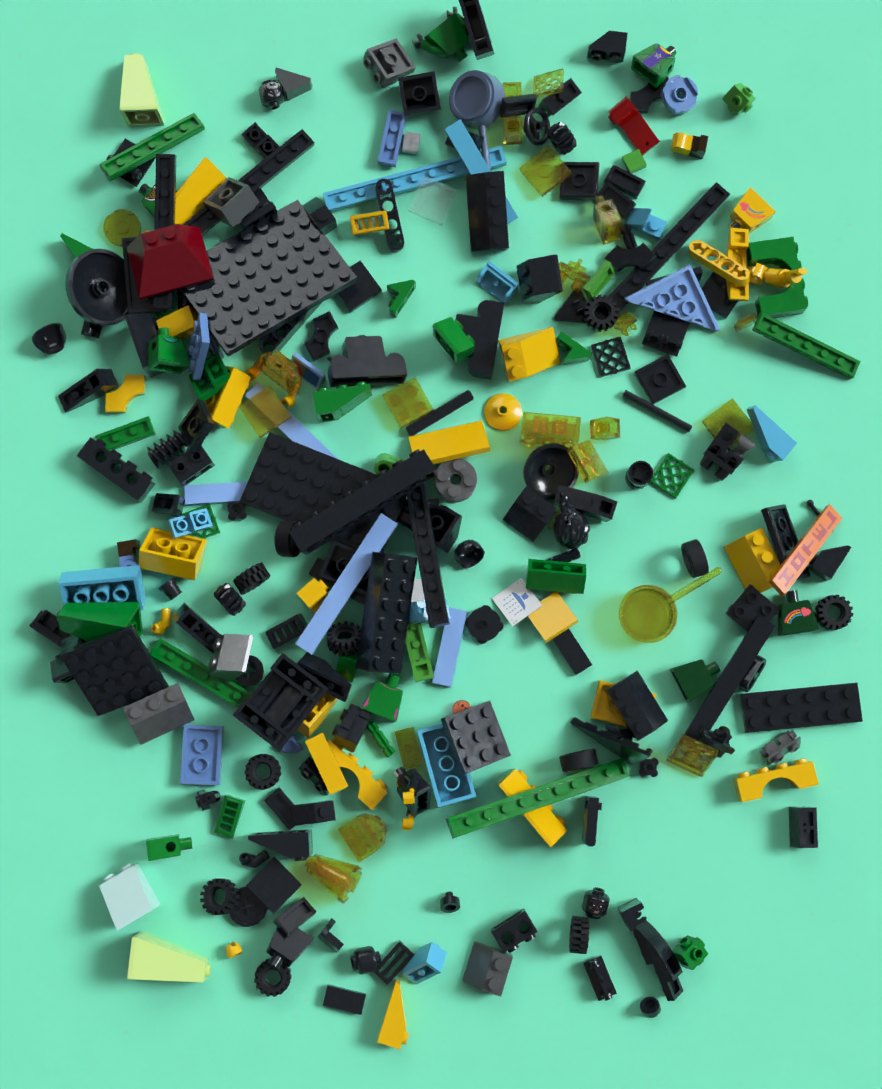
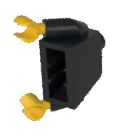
[394,767,431,830]

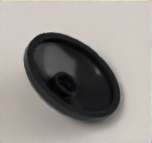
[523,443,579,499]

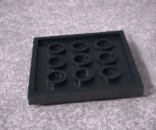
[60,625,169,716]

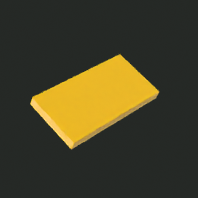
[408,420,490,464]

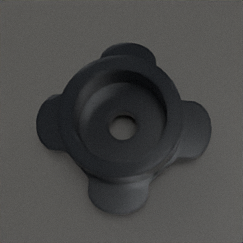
[227,502,247,521]
[638,758,659,777]

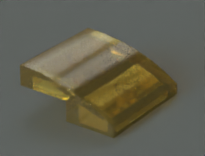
[567,440,609,483]

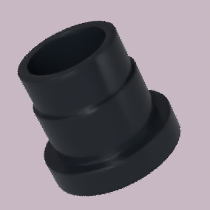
[158,577,182,601]

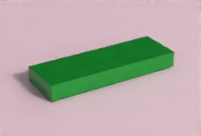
[95,416,156,454]

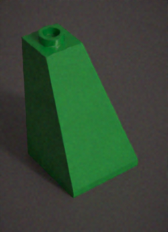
[57,602,143,641]

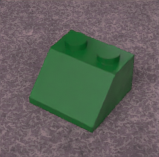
[433,317,475,365]

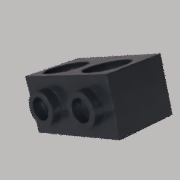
[491,909,538,953]

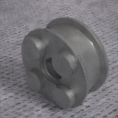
[435,458,477,502]

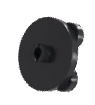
[465,605,503,644]

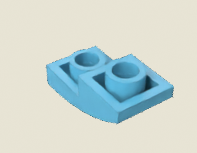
[167,508,213,539]

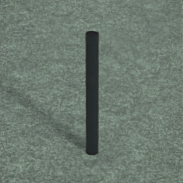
[623,390,692,432]

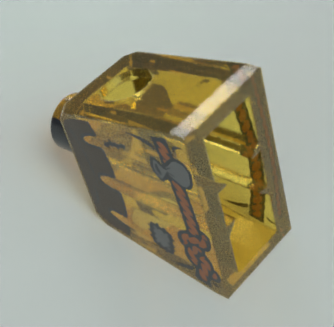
[593,196,623,245]

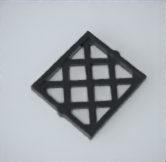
[591,336,631,377]

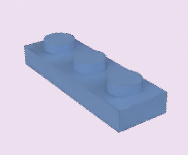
[378,109,407,167]

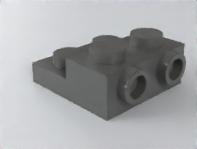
[363,38,416,88]

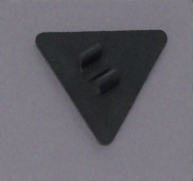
[555,287,587,323]

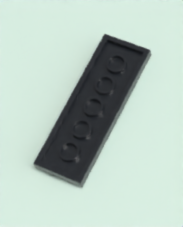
[740,683,863,733]

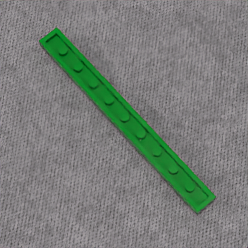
[446,758,630,839]

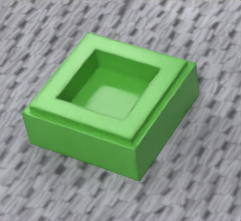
[622,149,647,174]

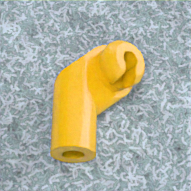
[151,608,171,635]

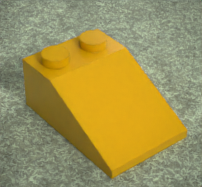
[498,326,561,382]

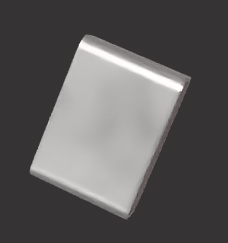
[402,132,420,155]

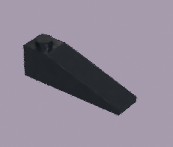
[397,498,462,554]

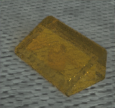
[395,727,423,769]

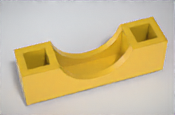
[328,739,388,810]
[733,758,819,802]

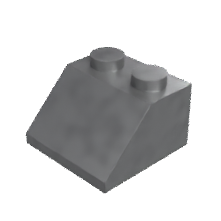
[208,634,253,681]

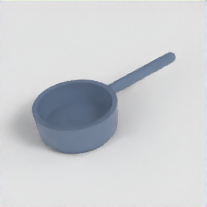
[449,70,505,170]

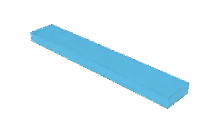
[444,119,518,225]

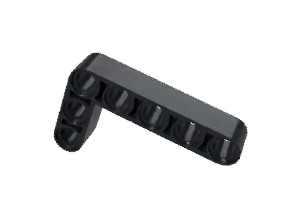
[259,303,321,358]

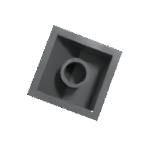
[203,177,260,227]
[462,941,513,997]

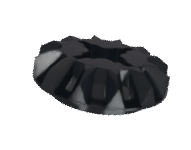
[235,655,264,686]

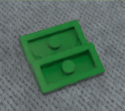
[188,352,230,401]

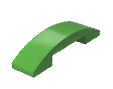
[405,623,434,683]

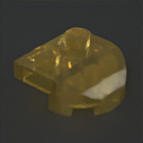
[338,813,387,863]

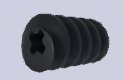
[147,430,187,469]

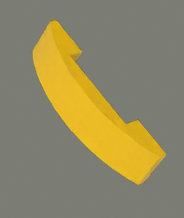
[726,228,749,301]

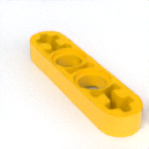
[689,240,750,286]

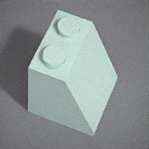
[99,863,161,931]

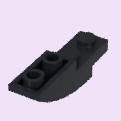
[633,920,683,1001]

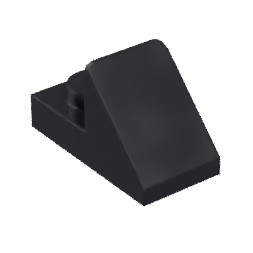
[152,493,185,517]

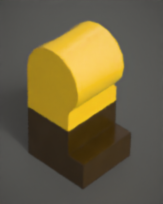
[670,133,708,159]

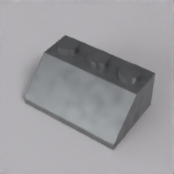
[123,683,195,745]

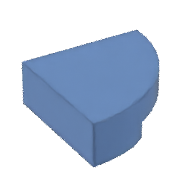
[281,735,304,753]

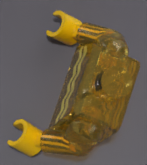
[245,350,302,409]

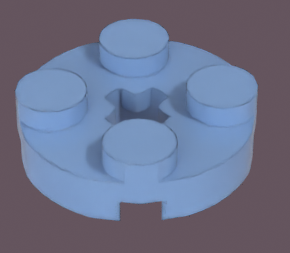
[660,75,698,115]

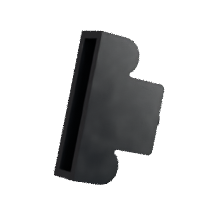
[459,0,495,60]
[455,300,504,380]
[327,335,407,387]

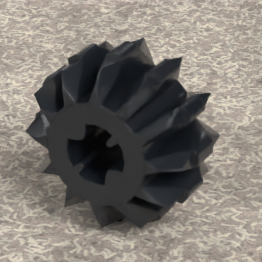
[547,122,577,155]
[214,583,246,616]

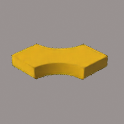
[105,375,145,413]

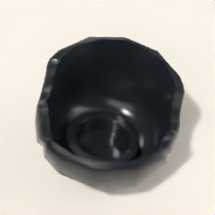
[454,539,485,568]

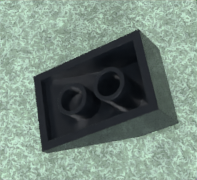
[248,829,313,861]

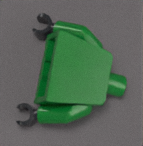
[412,7,469,62]

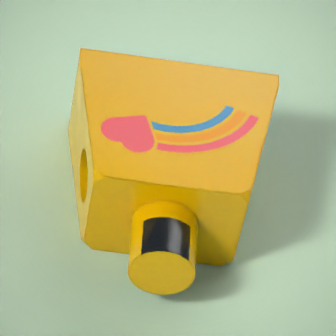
[728,187,776,234]

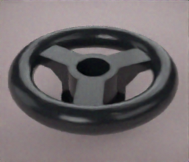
[523,108,550,146]

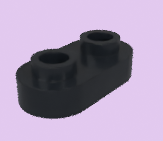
[739,655,766,692]

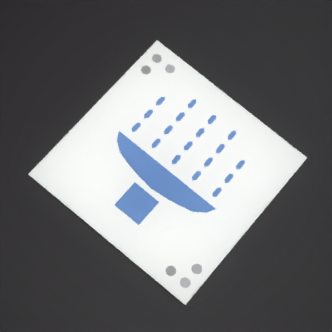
[492,578,542,626]

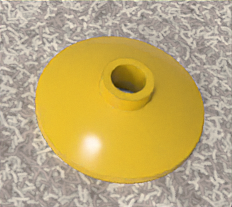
[484,393,522,431]

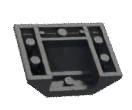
[233,653,329,752]

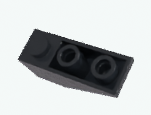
[553,485,618,522]

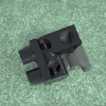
[700,422,756,481]

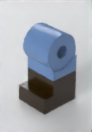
[117,539,141,569]

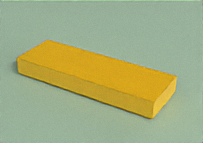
[305,733,348,795]

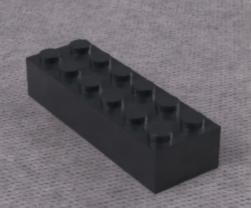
[356,551,417,674]

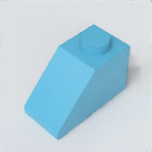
[401,942,447,984]

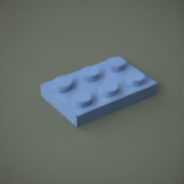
[187,313,210,380]
[180,725,224,785]

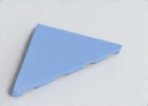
[624,265,720,331]

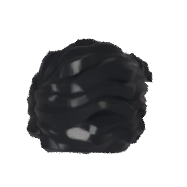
[553,490,590,549]

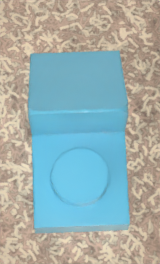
[626,208,667,240]

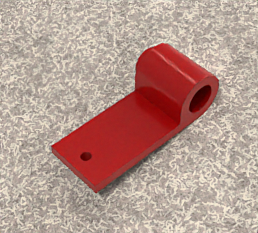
[608,96,660,156]

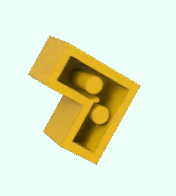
[297,578,342,613]

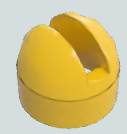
[225,942,243,959]

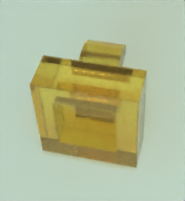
[613,312,637,336]

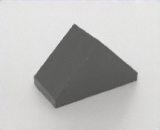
[275,67,313,101]

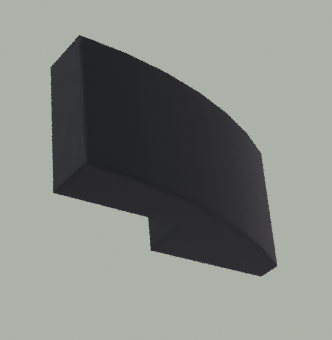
[242,122,280,159]

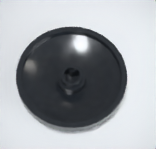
[65,249,128,326]

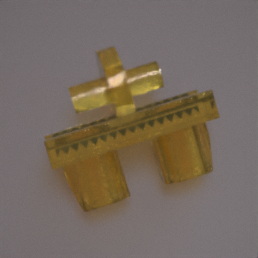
[559,259,590,293]

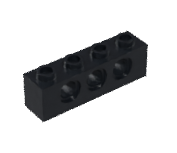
[77,437,155,502]

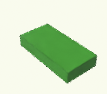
[583,260,615,300]

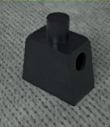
[266,927,313,971]

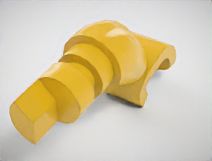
[748,263,808,288]

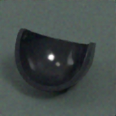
[32,323,66,354]

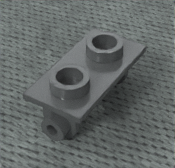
[760,730,801,765]

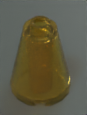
[305,854,362,903]

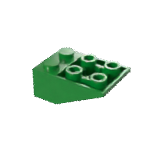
[313,382,372,423]

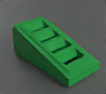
[214,795,246,839]

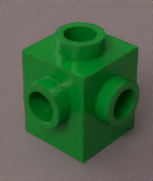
[672,935,709,970]

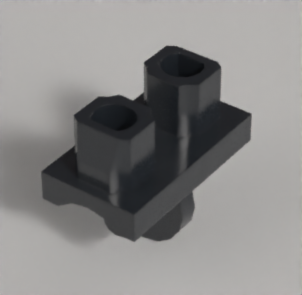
[698,726,735,758]

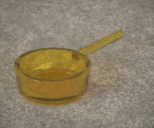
[619,567,722,643]

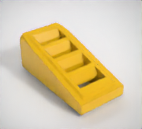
[350,210,389,236]

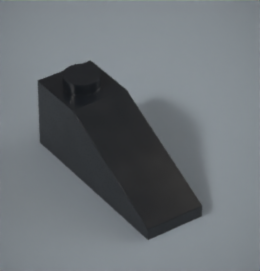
[58,369,119,412]
[172,602,222,654]
[297,652,352,702]

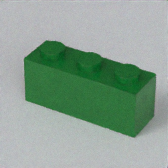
[526,559,586,594]

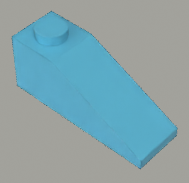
[747,405,797,461]

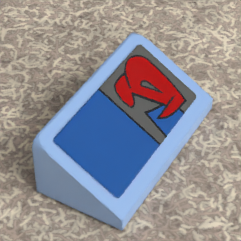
[289,353,326,389]

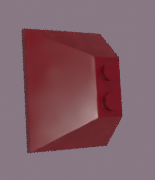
[127,224,214,299]

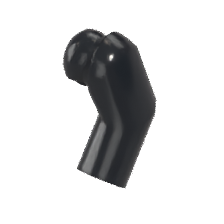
[239,849,270,868]

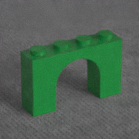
[746,236,808,318]

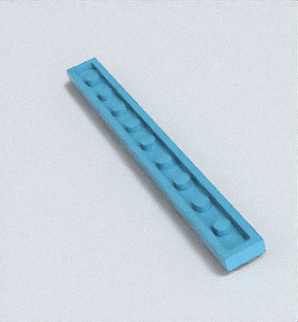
[323,146,506,212]

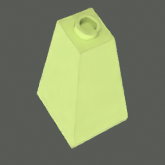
[120,53,165,126]
[127,932,211,982]

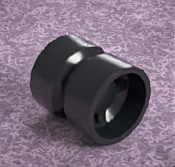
[625,460,653,490]

